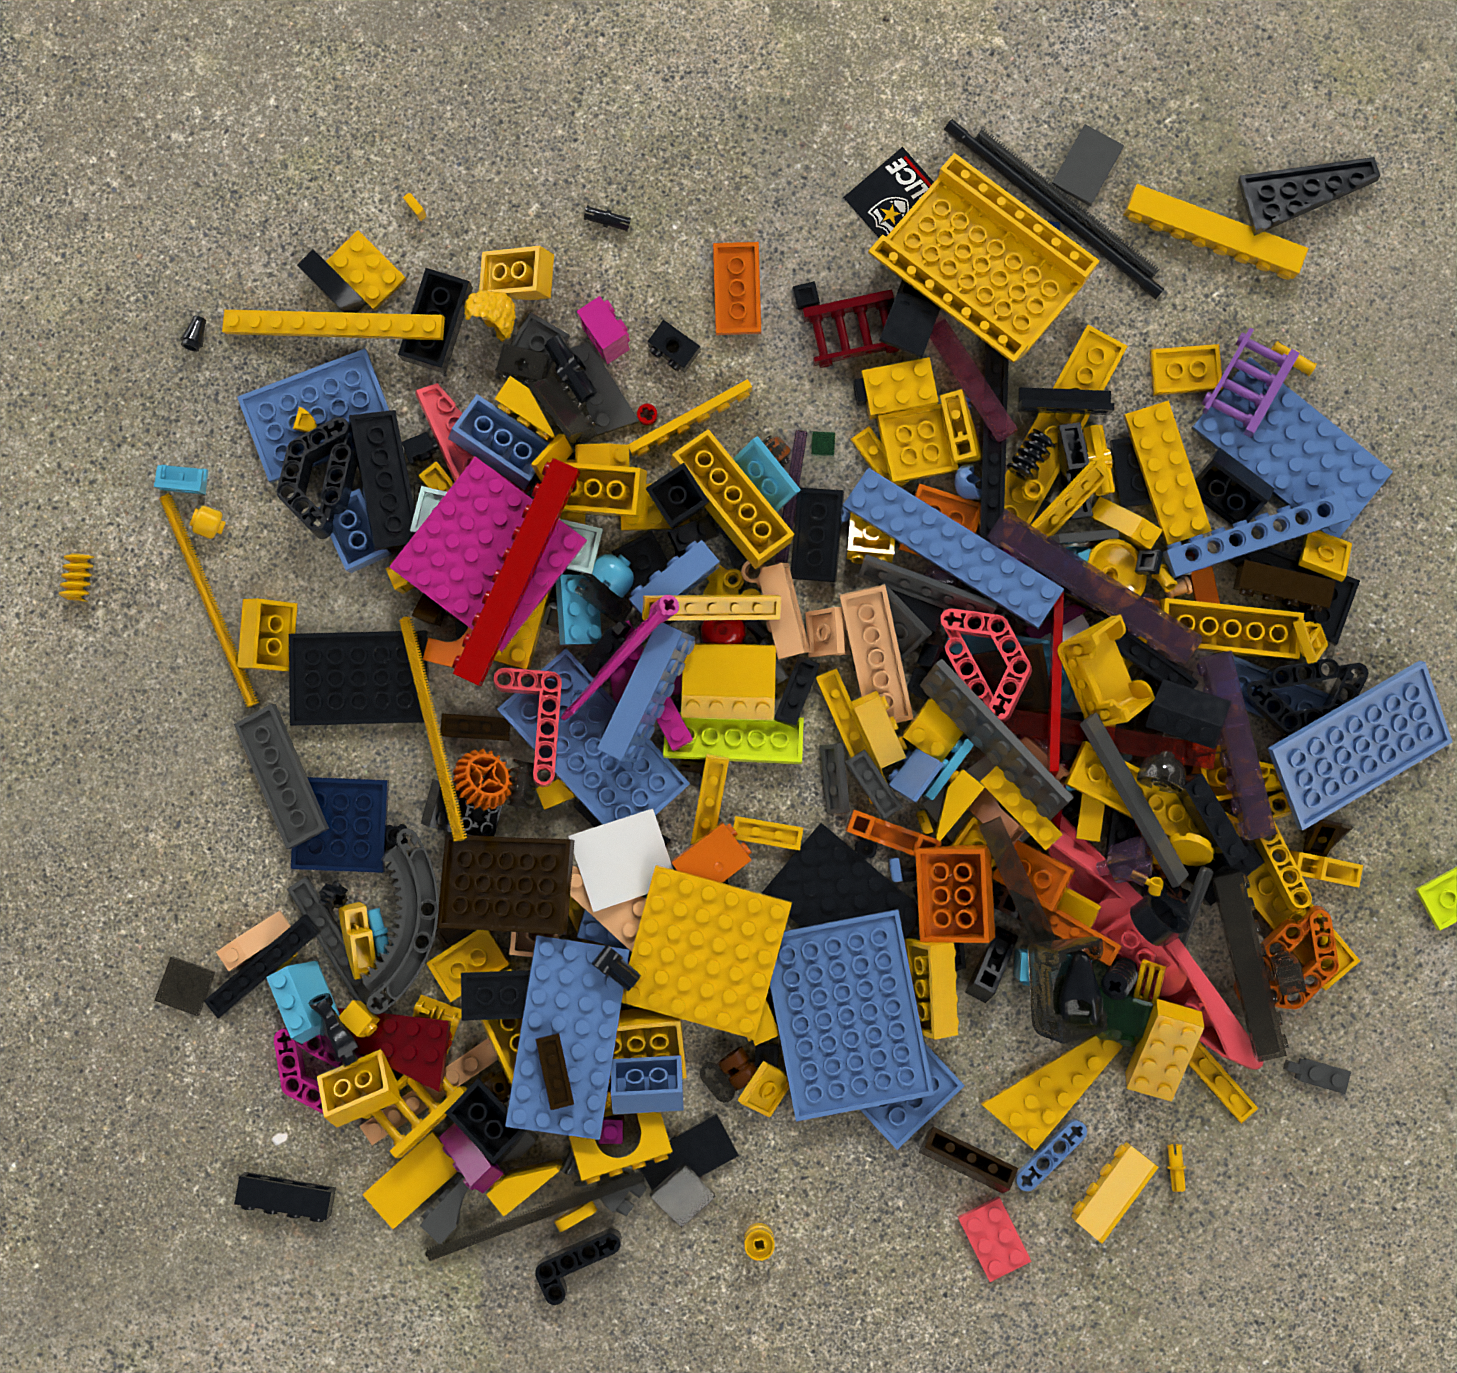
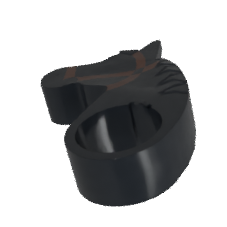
[1130,857,1191,946]

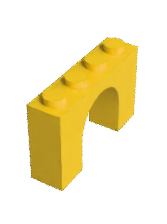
[568,1112,672,1184]

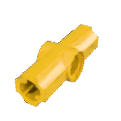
[1082,425,1115,496]

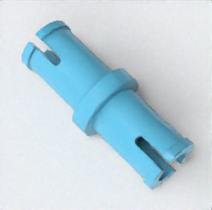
[367,908,389,956]

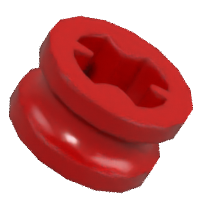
[637,403,658,426]

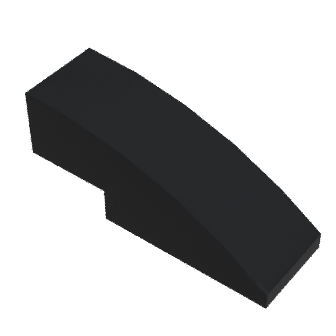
[297,249,367,313]

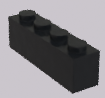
[1172,774,1249,867]
[234,1172,336,1222]

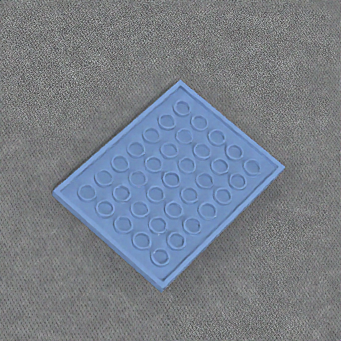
[770,909,934,1121]

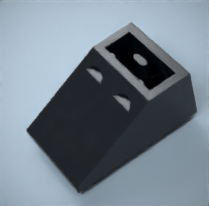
[879,279,941,358]
[421,779,503,837]

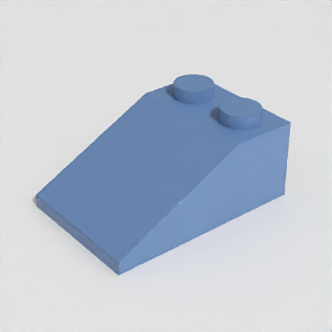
[887,748,944,802]

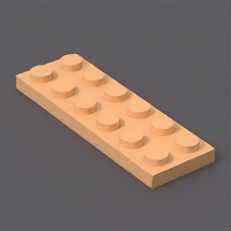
[839,585,913,723]

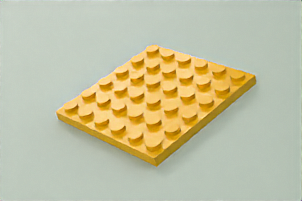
[622,865,792,1039]

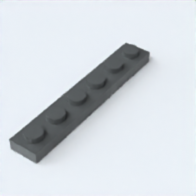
[858,554,997,622]

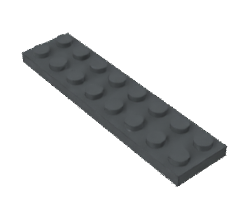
[920,659,1074,821]

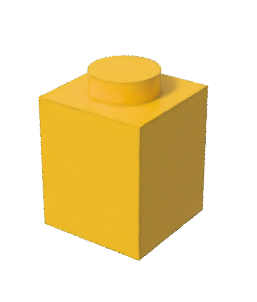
[339,1000,380,1037]

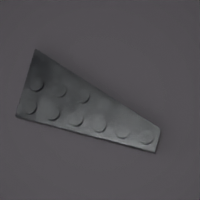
[1238,157,1380,236]

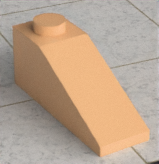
[216,910,291,971]

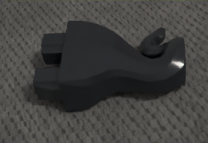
[308,993,358,1066]

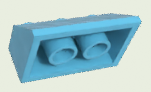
[266,961,340,1044]

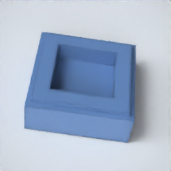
[888,857,902,882]

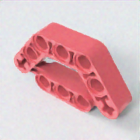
[940,609,1032,722]

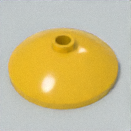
[1085,539,1147,607]

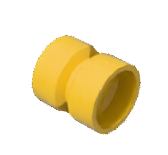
[744,1223,775,1261]

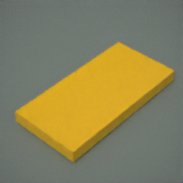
[362,1131,458,1229]

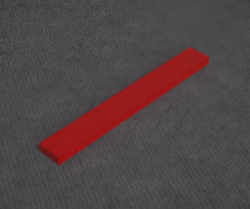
[1047,592,1064,777]

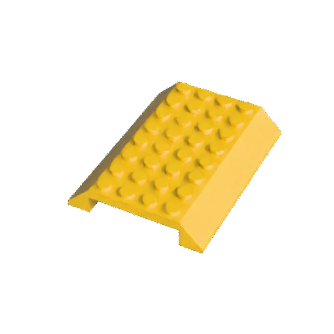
[868,153,1100,363]

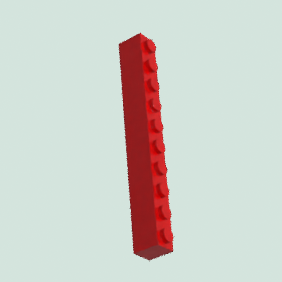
[452,458,581,686]

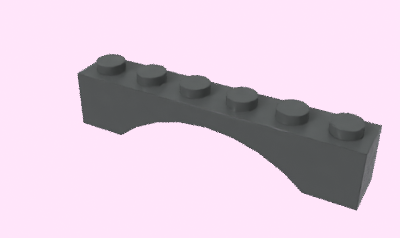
[419,1130,539,1245]

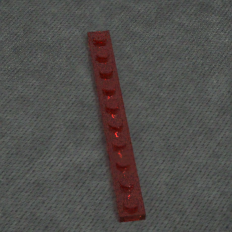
[995,707,1217,770]

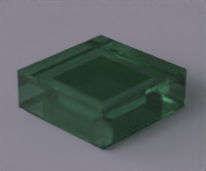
[811,431,835,456]

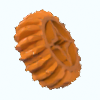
[452,748,515,811]

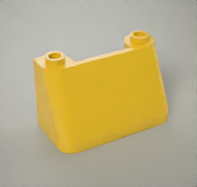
[1058,614,1155,726]

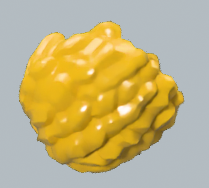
[464,290,516,342]

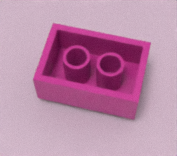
[577,296,630,365]

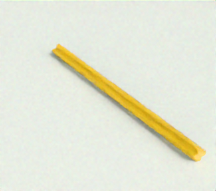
[159,493,259,708]
[399,616,467,841]

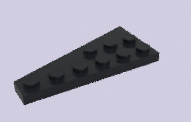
[1228,535,1360,646]

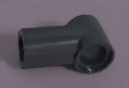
[592,945,641,991]

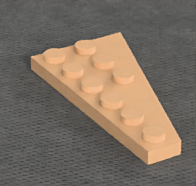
[570,865,646,952]

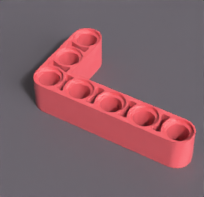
[494,668,562,788]

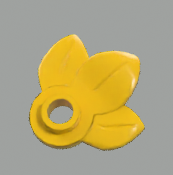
[703,565,744,595]

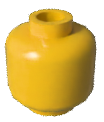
[189,506,226,539]

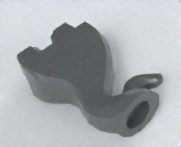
[574,1166,647,1216]

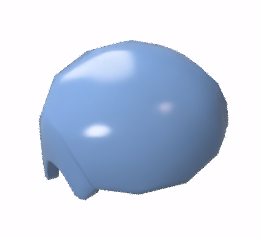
[954,464,981,499]

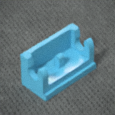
[154,465,208,495]

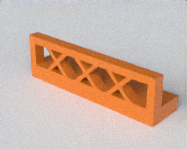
[1026,903,1122,967]

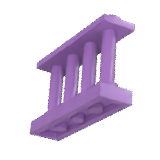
[1202,328,1300,438]

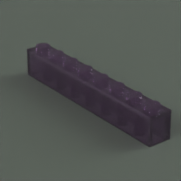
[1197,651,1277,841]

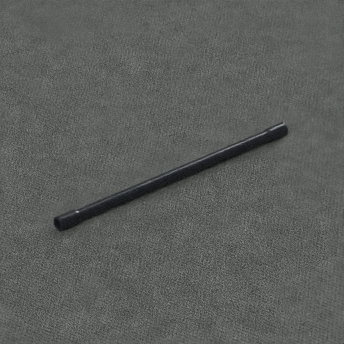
[944,119,1164,300]

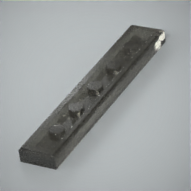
[979,816,1058,952]

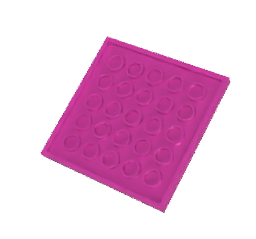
[389,456,587,652]

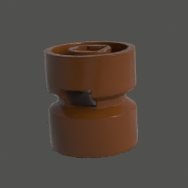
[717,1046,757,1091]

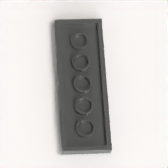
[234,704,329,849]

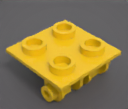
[413,994,461,1054]

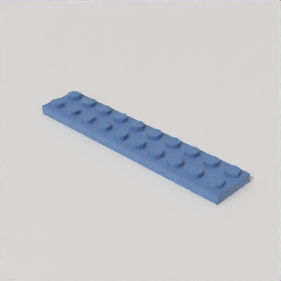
[843,468,1064,629]

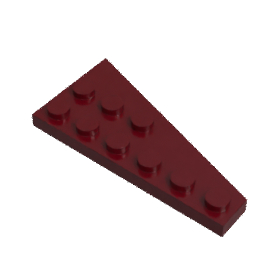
[337,1008,451,1092]

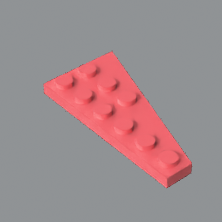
[415,383,533,495]

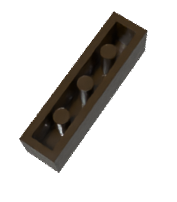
[1233,560,1336,613]
[919,1126,1019,1194]

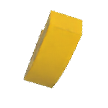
[1289,850,1363,888]
[338,902,376,980]

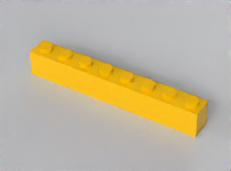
[1123,184,1309,280]

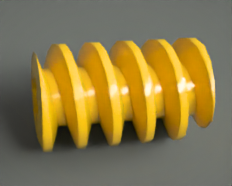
[59,553,95,602]

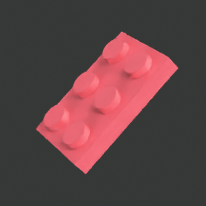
[958,1196,1032,1282]

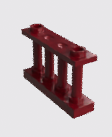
[802,289,900,368]

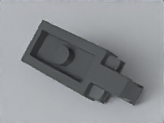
[1283,1058,1351,1094]

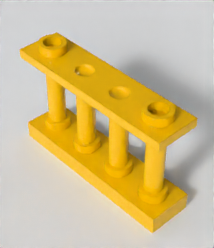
[362,1075,467,1158]

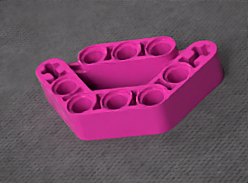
[274,1027,366,1114]

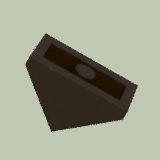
[1303,819,1354,857]

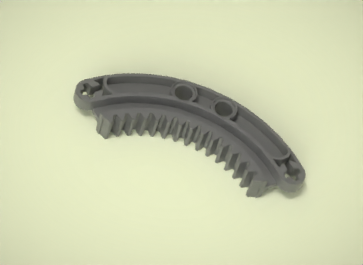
[360,828,439,1014]

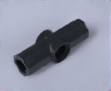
[544,334,597,403]

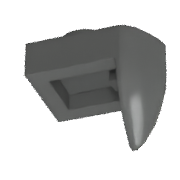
[541,600,559,633]

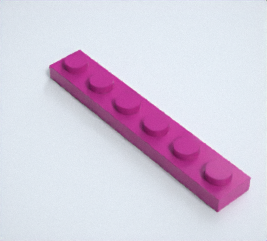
[624,620,693,751]

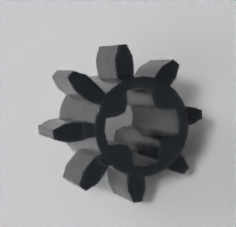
[319,881,348,912]

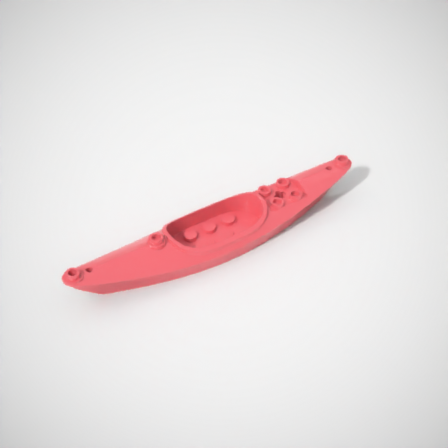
[1048,815,1264,1070]

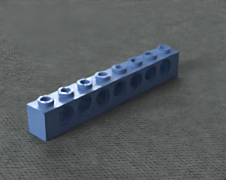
[1163,491,1352,578]

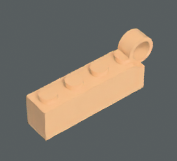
[741,561,810,659]

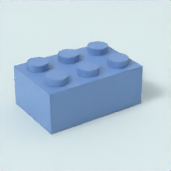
[318,489,393,573]
[611,1055,684,1114]

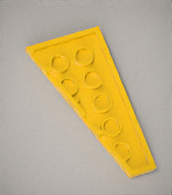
[981,1028,1125,1150]

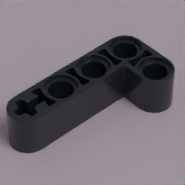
[535,1228,622,1305]

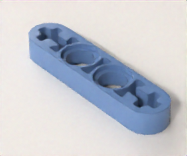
[1015,1119,1087,1191]

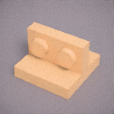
[805,607,851,658]

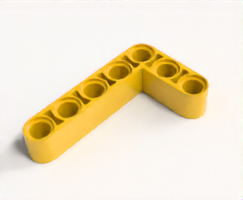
[1244,791,1312,912]

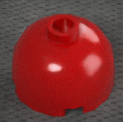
[700,620,746,644]

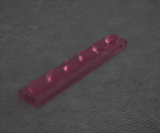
[930,319,1018,443]

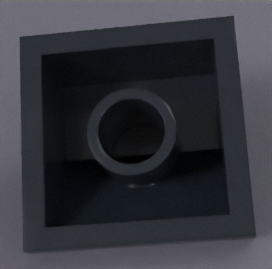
[646,463,709,529]

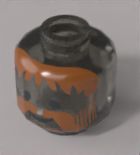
[762,435,791,468]

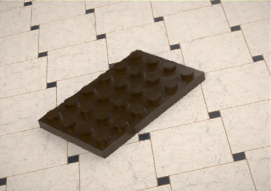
[437,835,575,935]

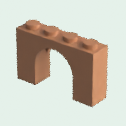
[967,736,1070,846]

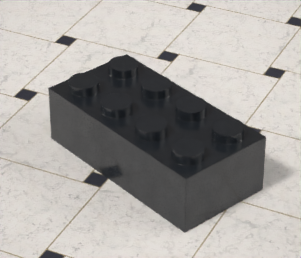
[398,268,473,374]

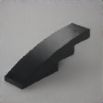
[1058,422,1093,521]

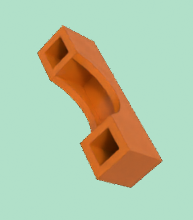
[845,809,942,856]

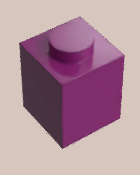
[599,1115,624,1144]

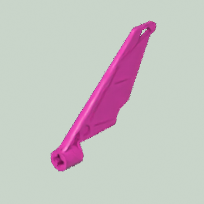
[560,595,679,721]

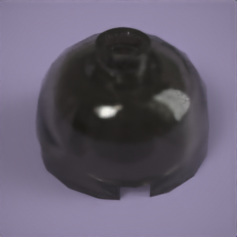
[1137,751,1186,793]

